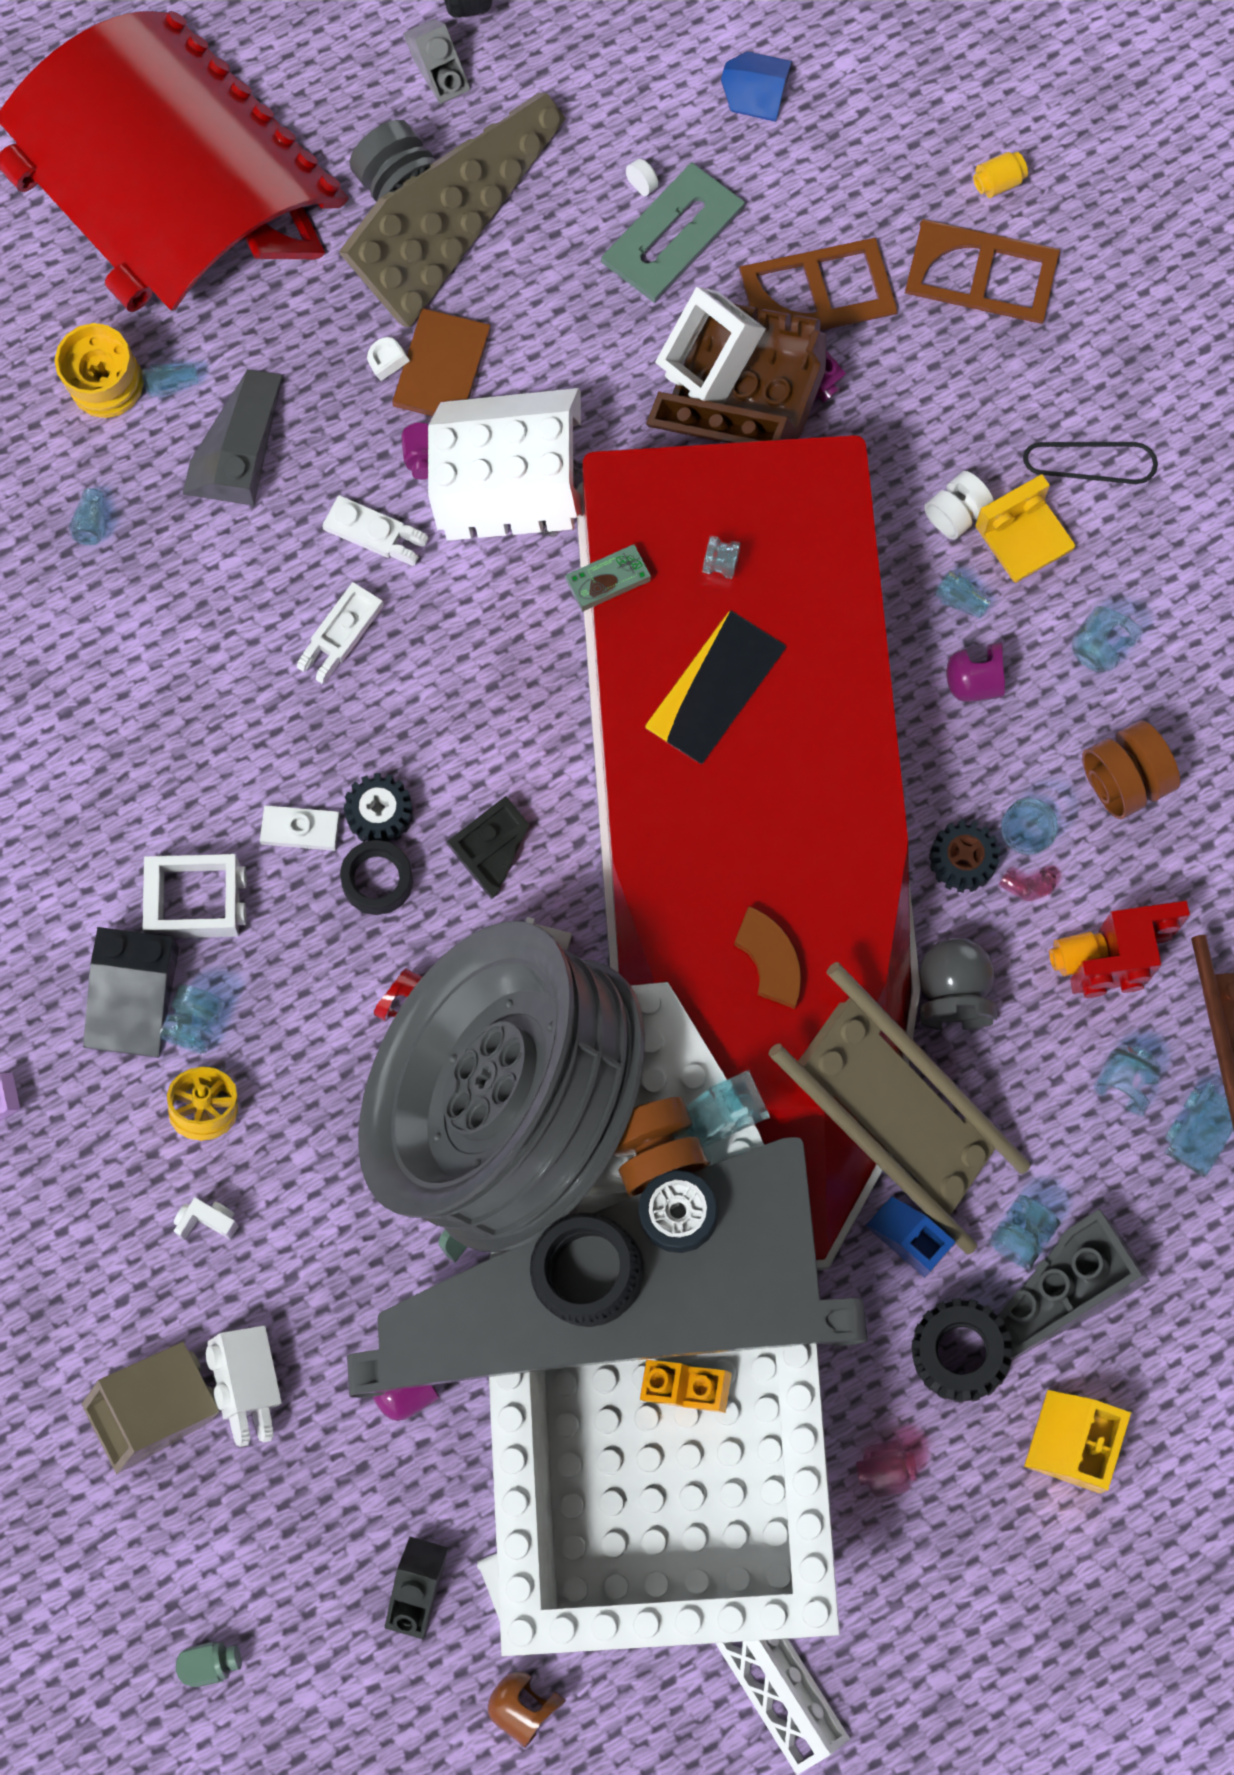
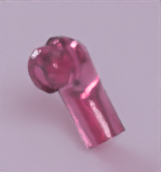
[998,869,1057,902]

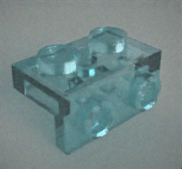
[1164,1082,1233,1177]

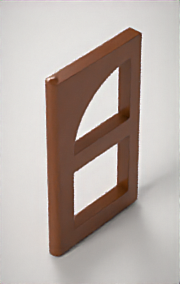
[905,219,1060,324]
[739,238,898,331]

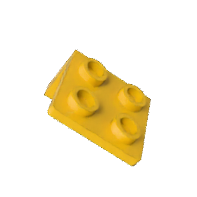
[975,474,1075,583]

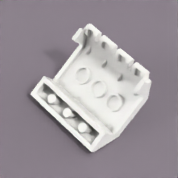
[428,388,582,541]

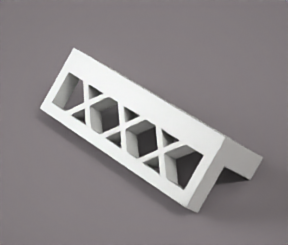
[716,1639,850,1775]

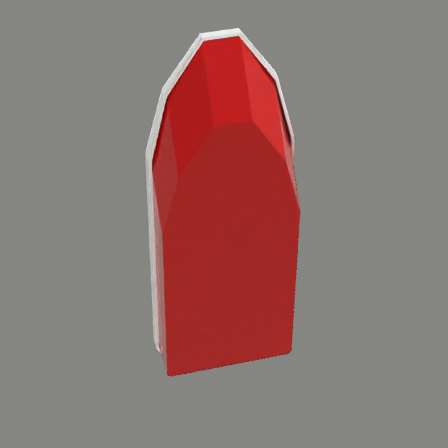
[577,435,921,1270]

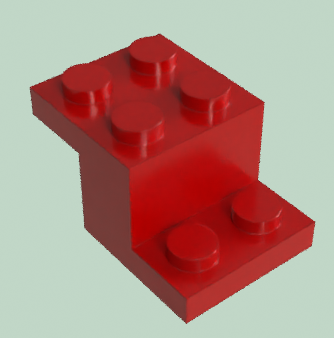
[1070,901,1190,998]

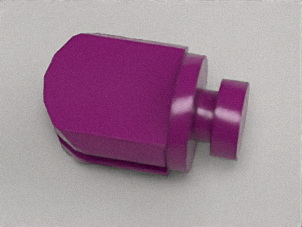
[401,422,428,480]

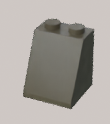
[81,1342,220,1475]

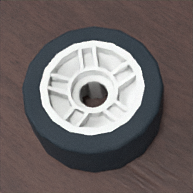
[638,1170,718,1253]

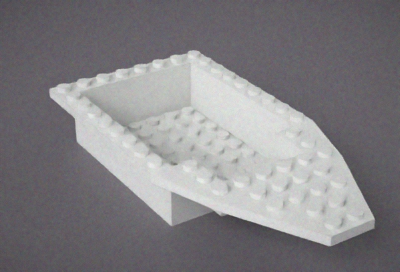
[489,982,840,1656]

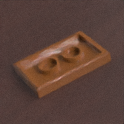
[392,308,491,416]

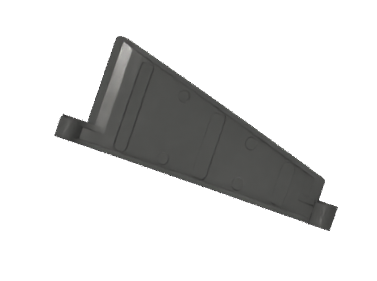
[347,1137,868,1398]

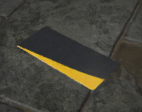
[645,611,786,764]

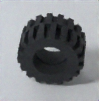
[911,1298,1012,1403]

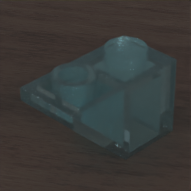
[686,1070,770,1147]

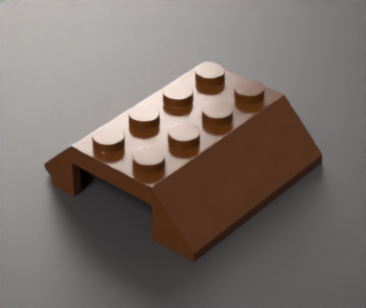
[646,304,826,443]

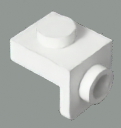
[174,1197,239,1240]

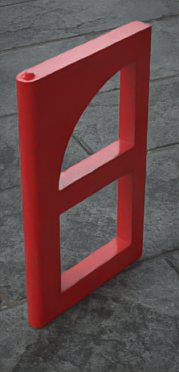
[245,207,325,260]

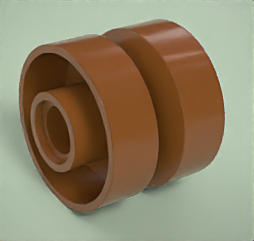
[1082,720,1180,820]
[613,1097,709,1197]

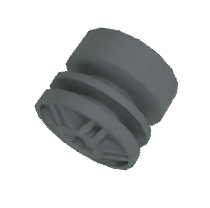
[349,120,436,202]

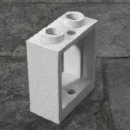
[655,287,766,404]
[143,854,247,938]

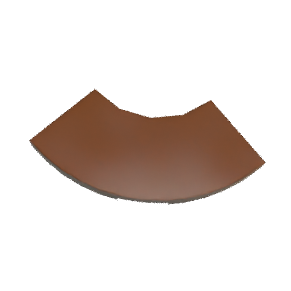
[734,907,800,1009]

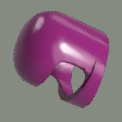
[946,642,1005,702]
[372,1385,440,1421]

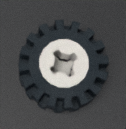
[344,773,413,842]

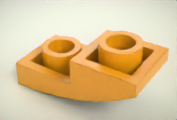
[640,1359,732,1413]

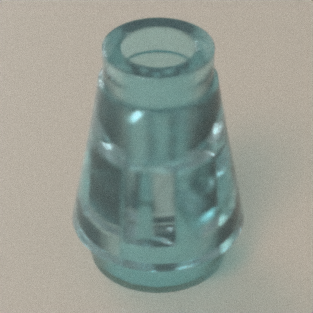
[142,363,198,400]
[69,488,106,545]
[934,570,991,619]

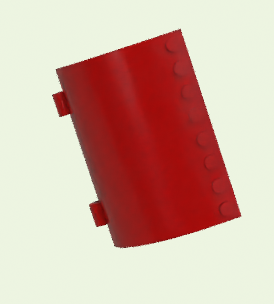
[0,11,349,312]

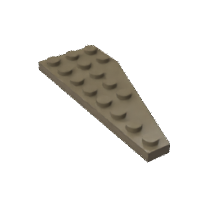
[339,93,566,327]

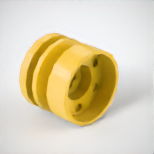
[54,323,144,418]

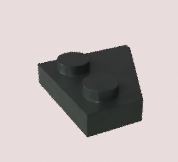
[446,796,529,899]

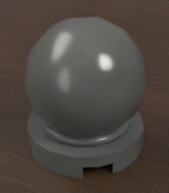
[919,938,997,1030]

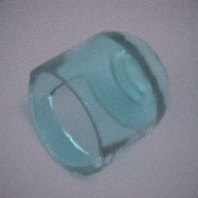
[1072,606,1143,673]
[1000,798,1058,856]
[1093,1044,1161,1117]

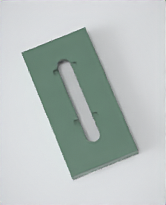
[601,162,745,303]

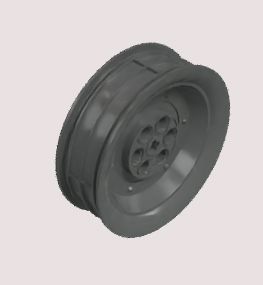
[358,921,645,1252]

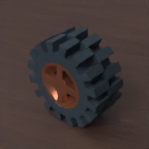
[929,820,1000,893]

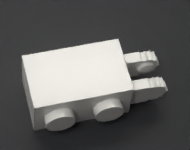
[206,1326,282,1447]

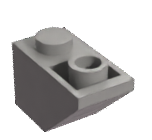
[403,19,471,104]

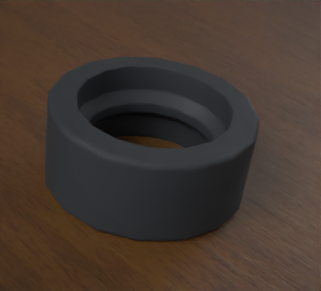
[340,840,413,915]

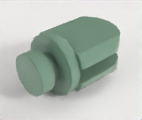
[176,1642,242,1687]

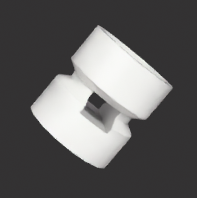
[924,471,994,540]

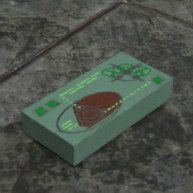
[565,544,651,612]

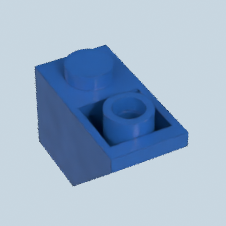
[866,1196,956,1278]

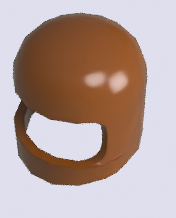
[487,1671,566,1748]

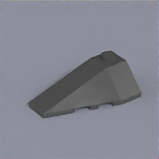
[183,369,283,506]
[997,1209,1150,1361]

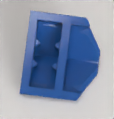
[721,51,792,122]

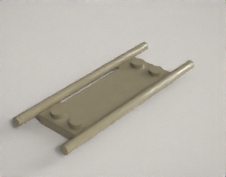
[768,962,1031,1254]

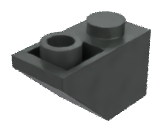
[384,1536,448,1639]

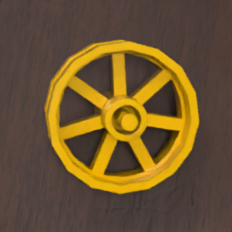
[166,1066,238,1141]

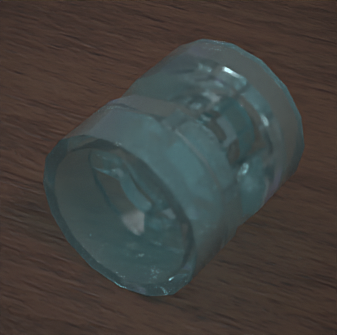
[159,985,226,1054]
[988,1195,1061,1270]

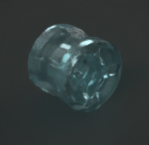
[702,536,741,579]

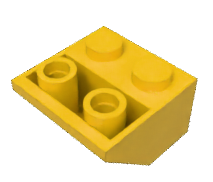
[1023,1390,1131,1494]

